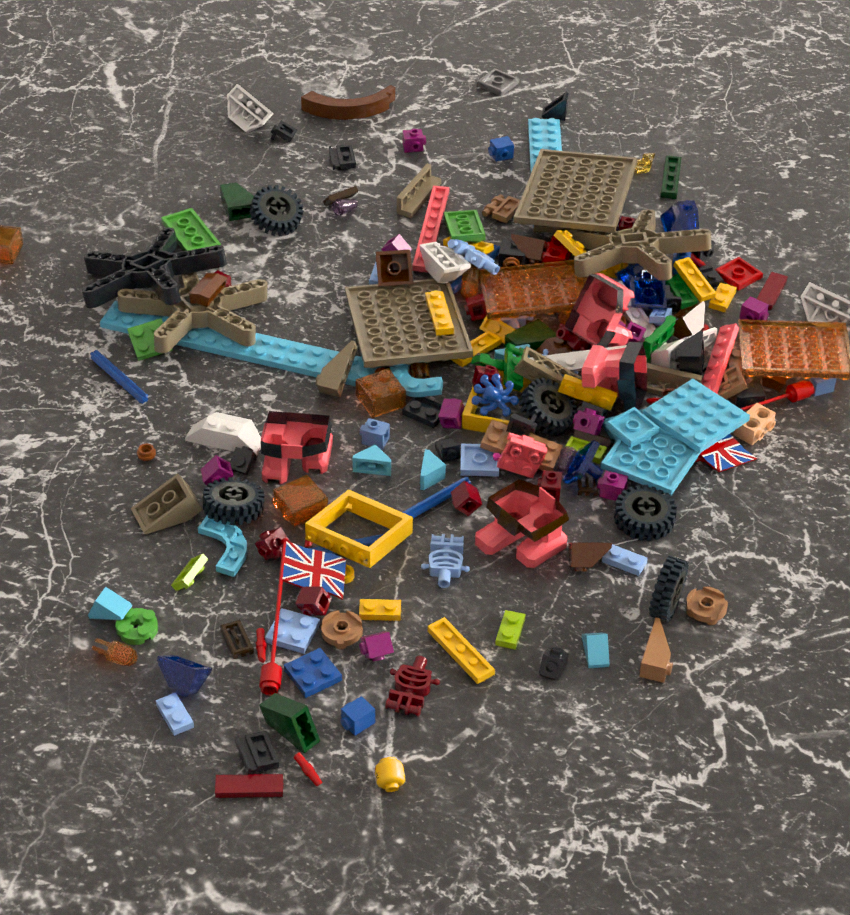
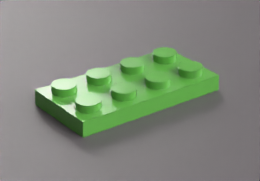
[161,208,221,251]
[444,210,486,243]

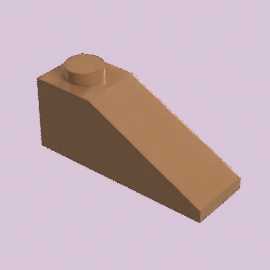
[639,618,673,683]

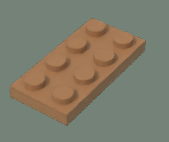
[480,419,563,471]

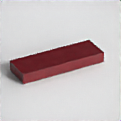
[757,272,788,310]
[215,774,284,798]

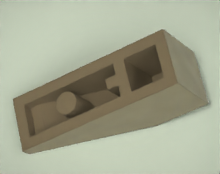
[316,341,358,397]

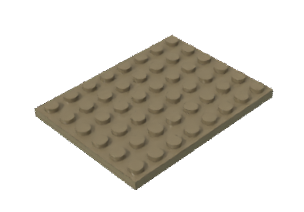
[514,149,637,233]
[345,279,473,368]

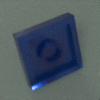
[563,440,604,485]

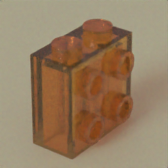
[272,475,328,527]

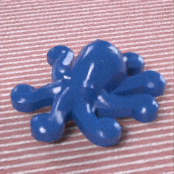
[472,373,519,417]

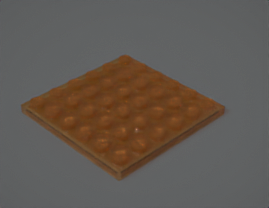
[478,260,587,320]
[738,319,850,380]

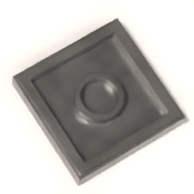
[477,69,519,96]

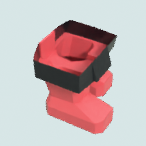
[565,273,635,348]
[581,342,647,412]
[260,411,333,484]

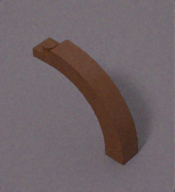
[301,85,395,120]

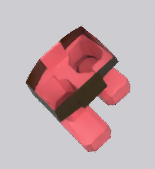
[475,479,569,568]

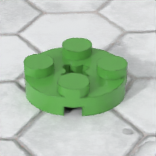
[115,608,158,645]

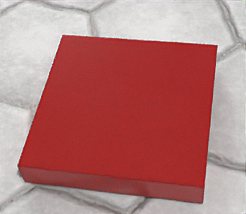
[715,257,763,291]

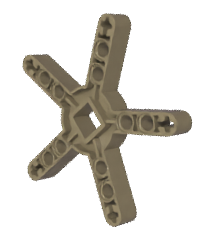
[567,209,711,281]
[118,272,268,353]

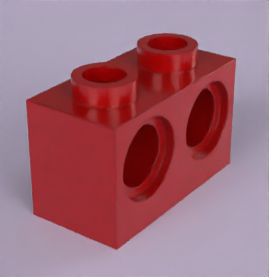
[542,236,572,273]

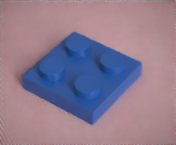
[284,648,342,698]

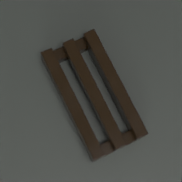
[323,186,358,207]
[573,430,615,447]
[577,464,598,496]
[220,619,254,659]

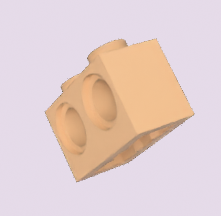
[734,403,776,445]

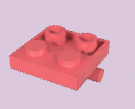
[497,432,547,479]

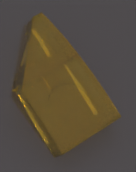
[634,153,655,174]

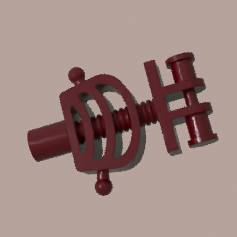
[556,323,593,351]
[385,656,440,717]

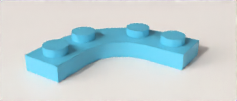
[390,364,443,397]
[198,515,247,577]

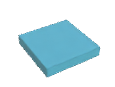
[605,407,660,448]

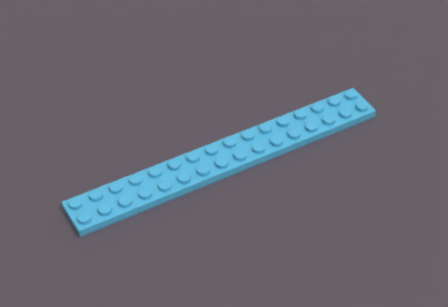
[100,301,381,389]

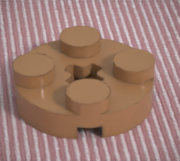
[686,587,728,625]
[321,610,363,650]

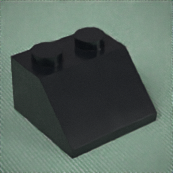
[675,331,705,383]

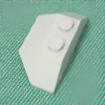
[227,84,274,133]
[420,242,471,283]
[801,282,850,337]
[185,412,261,456]

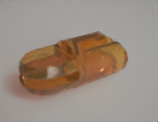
[461,262,480,299]
[410,362,430,379]
[92,638,138,666]

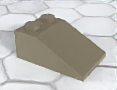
[131,473,203,534]

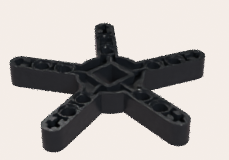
[82,228,227,308]

